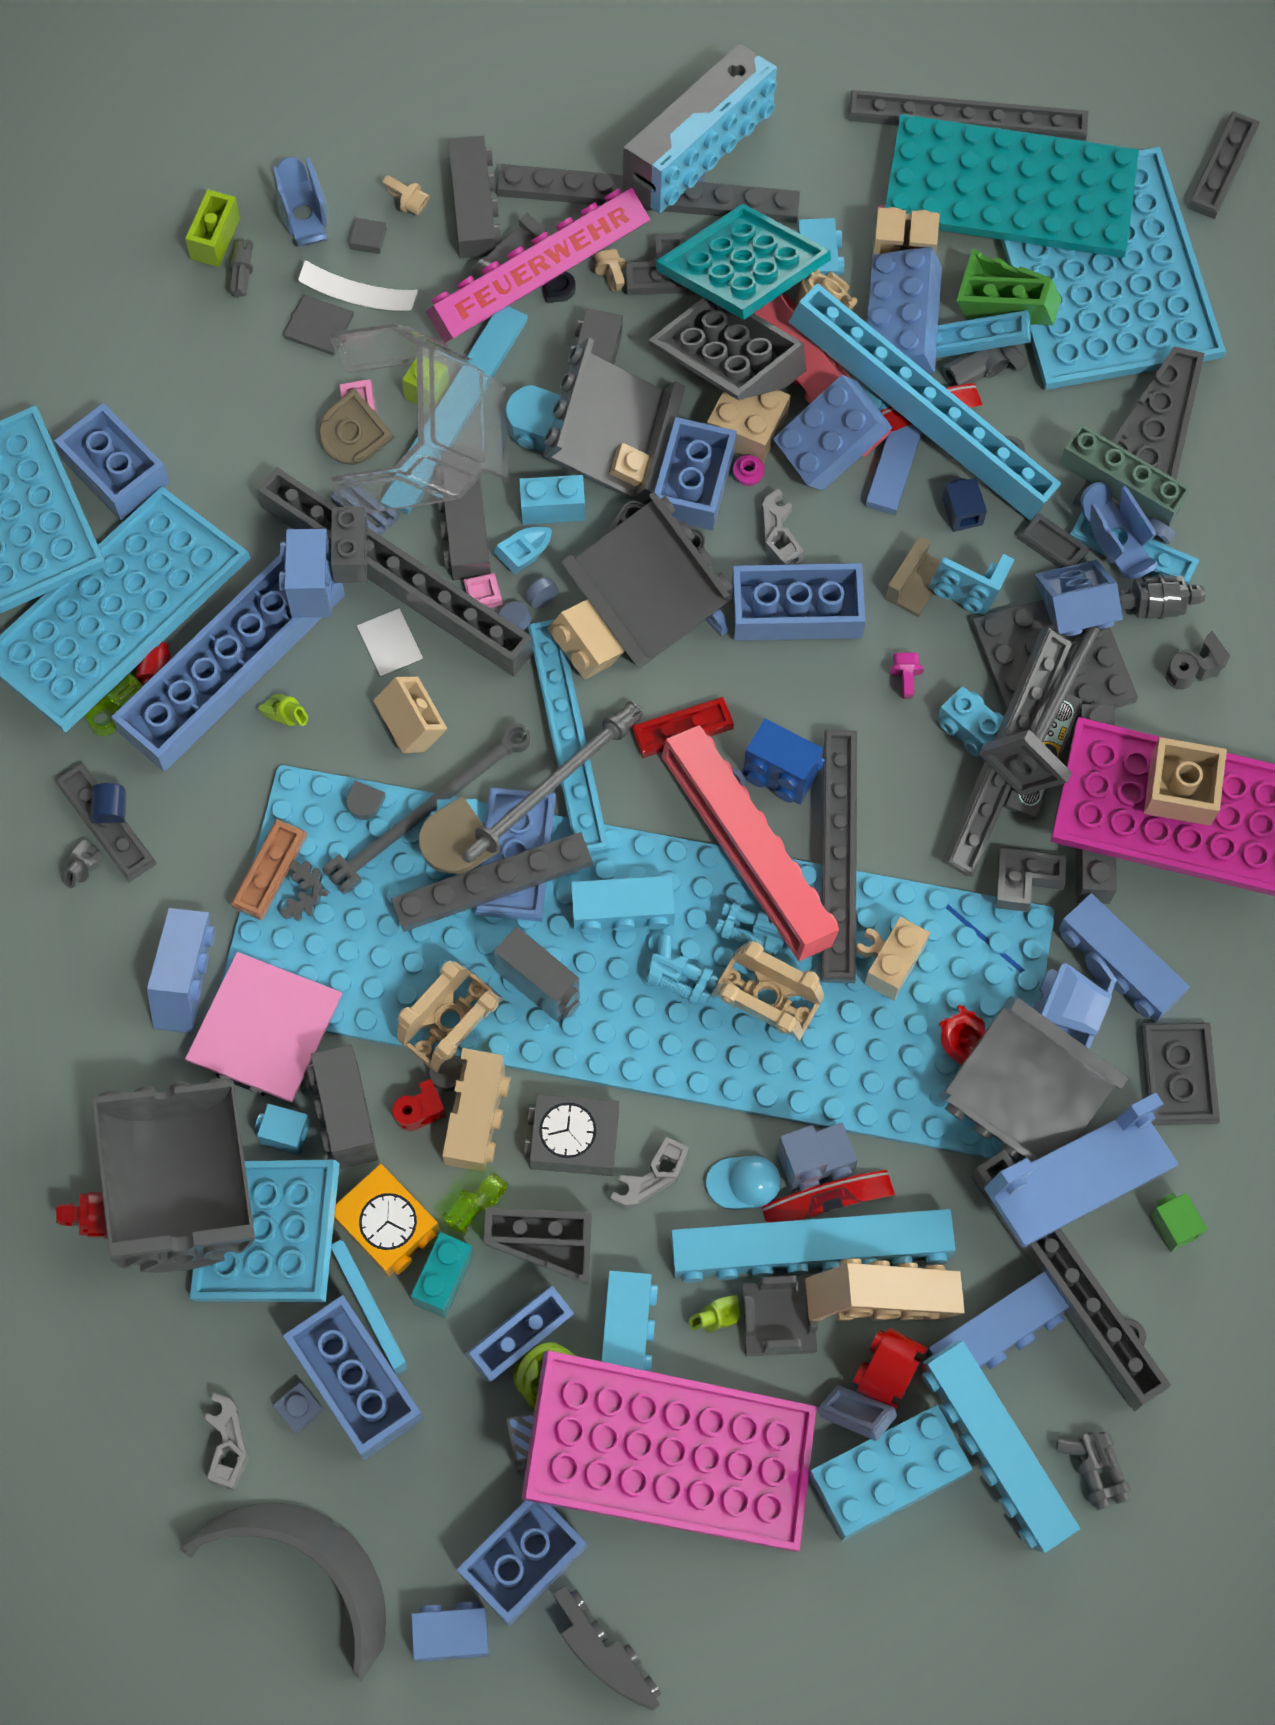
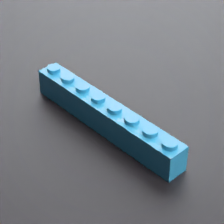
[671,1209,956,1283]

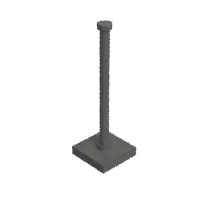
[978,626,1104,796]

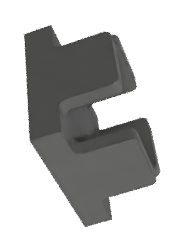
[742,1276,818,1356]

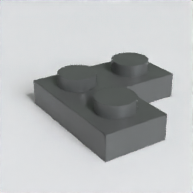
[626,234,689,295]
[995,848,1066,912]

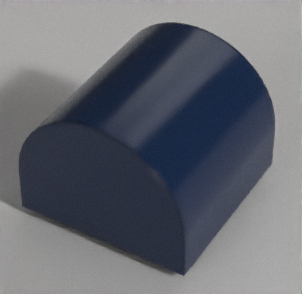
[90,783,126,823]

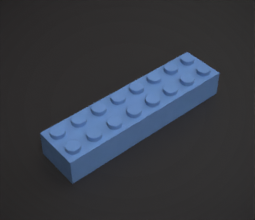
[112,555,345,772]

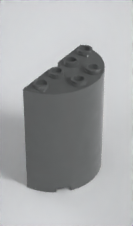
[92,1078,255,1273]

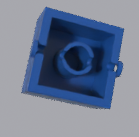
[743,718,826,805]

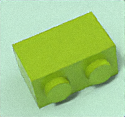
[185,189,241,267]

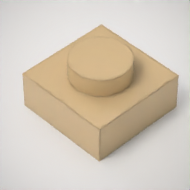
[609,442,649,487]

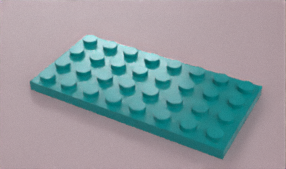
[885,114,1139,258]

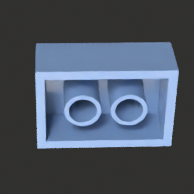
[773,375,892,491]
[54,403,170,520]
[655,417,737,530]
[457,1500,587,1627]

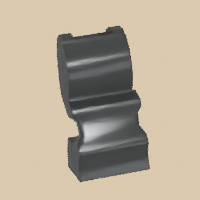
[1166,631,1230,690]

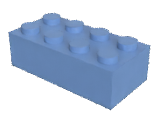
[867,247,942,374]
[732,563,866,641]
[283,1295,424,1461]

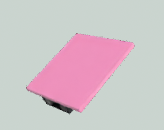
[185,952,343,1103]

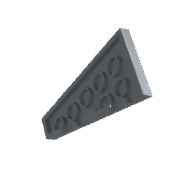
[1072,346,1205,519]

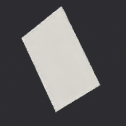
[357,608,423,676]

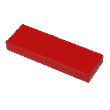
[632,697,734,759]

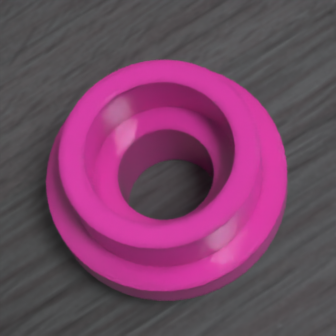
[733,455,765,486]

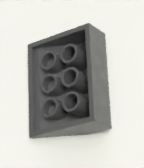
[649,297,806,400]

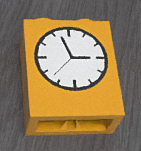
[334,1164,440,1278]

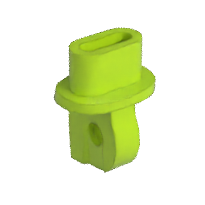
[258,694,308,726]
[689,1295,741,1332]

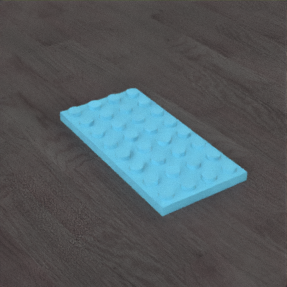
[0,486,251,733]

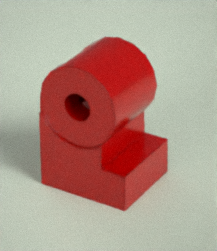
[392,1079,447,1131]

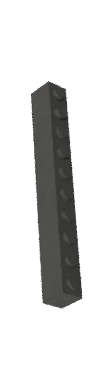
[257,467,533,677]

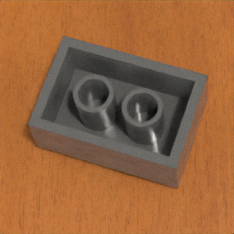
[307,1044,379,1169]

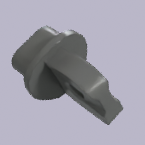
[63,839,101,888]

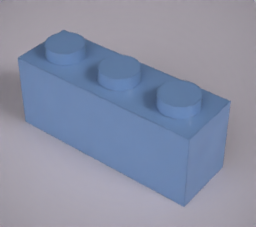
[464,1286,574,1382]

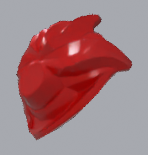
[939,1005,986,1065]

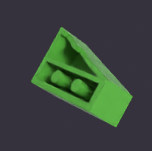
[956,248,1061,326]

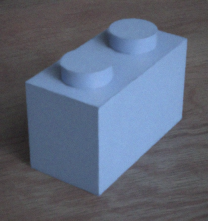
[412,1602,489,1662]

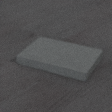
[1141,1022,1220,1125]

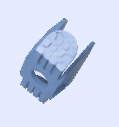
[273,157,328,247]
[1080,482,1158,579]
[1032,954,1117,1049]

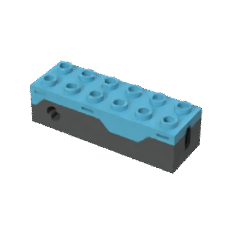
[623,44,777,214]

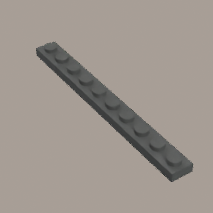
[497,164,800,223]

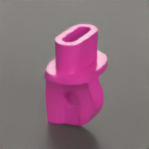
[889,653,924,699]

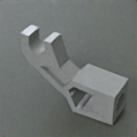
[761,489,804,565]
[610,1137,689,1208]
[204,1393,249,1491]

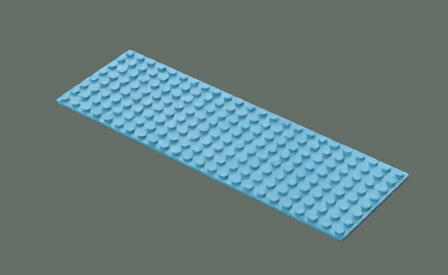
[221,765,1055,1162]

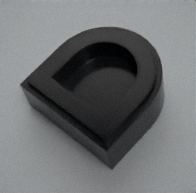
[545,271,576,303]

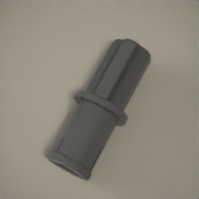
[228,238,253,298]

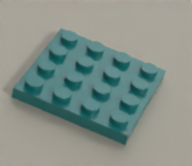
[656,204,831,320]

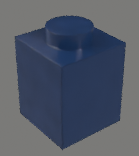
[942,478,987,532]

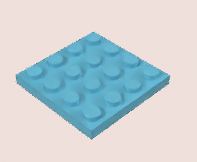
[190,1160,340,1302]

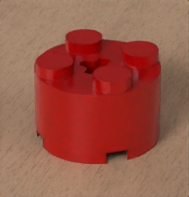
[853,1327,927,1411]

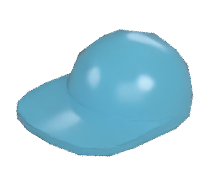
[706,1155,781,1209]

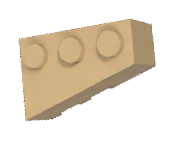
[443,1048,511,1172]

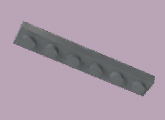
[391,832,593,932]

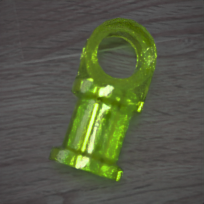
[87,674,143,736]
[441,1172,508,1236]

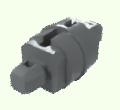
[1119,574,1206,619]

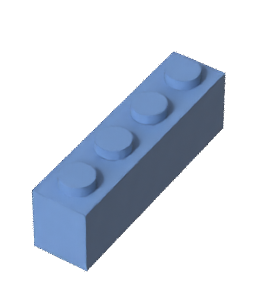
[1058,893,1190,1023]
[925,1272,1069,1370]

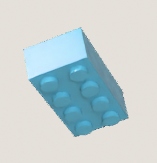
[809,1405,973,1541]

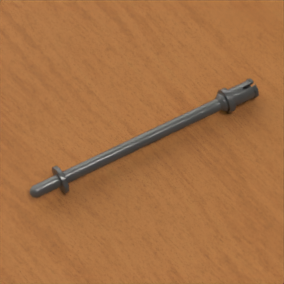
[462,701,643,863]

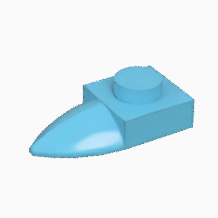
[493,527,552,574]

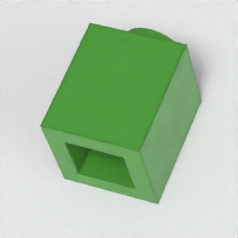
[1150,1192,1208,1252]

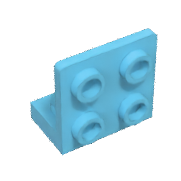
[928,554,1015,616]

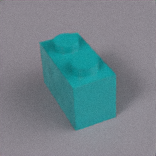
[411,1232,474,1318]

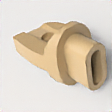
[382,175,430,216]
[594,249,626,292]

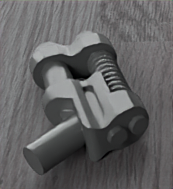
[1056,1432,1131,1511]

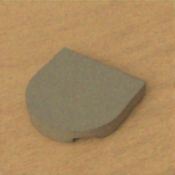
[320,388,395,464]
[419,796,500,874]

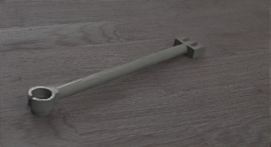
[322,724,530,895]

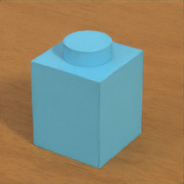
[255,1104,311,1155]

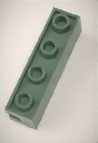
[1060,424,1191,527]

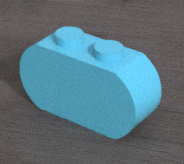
[506,385,561,452]

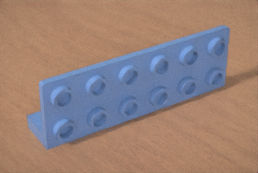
[984,1093,1178,1247]

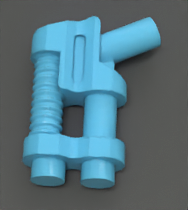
[715,902,785,955]
[646,934,719,1007]

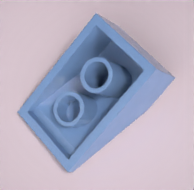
[1034,560,1123,636]

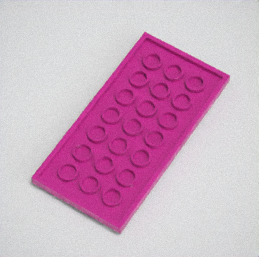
[1050,717,1275,896]
[521,1351,817,1552]

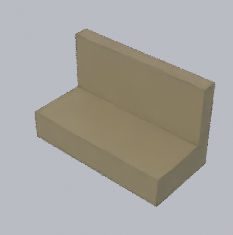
[885,536,941,617]

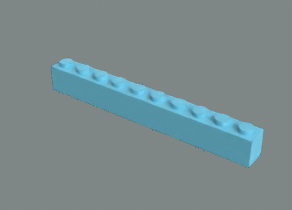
[789,283,1062,521]

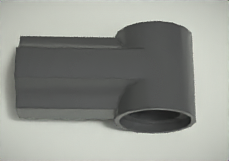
[943,347,1009,387]

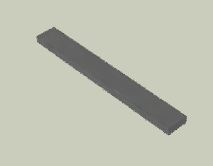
[848,90,1088,141]
[942,627,1072,877]
[821,730,857,983]

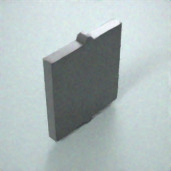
[284,294,354,356]

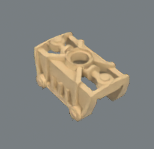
[712,941,824,1042]
[397,961,503,1073]

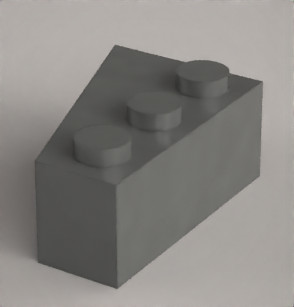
[484,1208,592,1285]

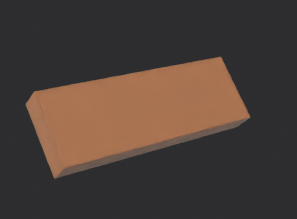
[231,819,307,921]

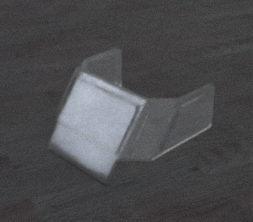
[331,323,510,514]

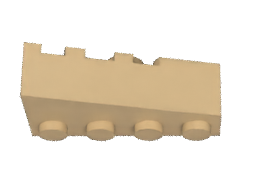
[805,1259,965,1321]

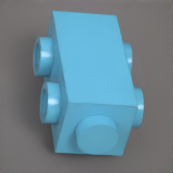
[937,686,1004,761]

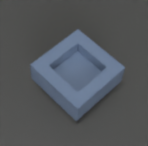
[273,1382,324,1434]

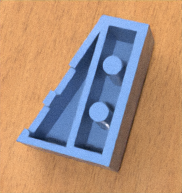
[147,908,216,1033]

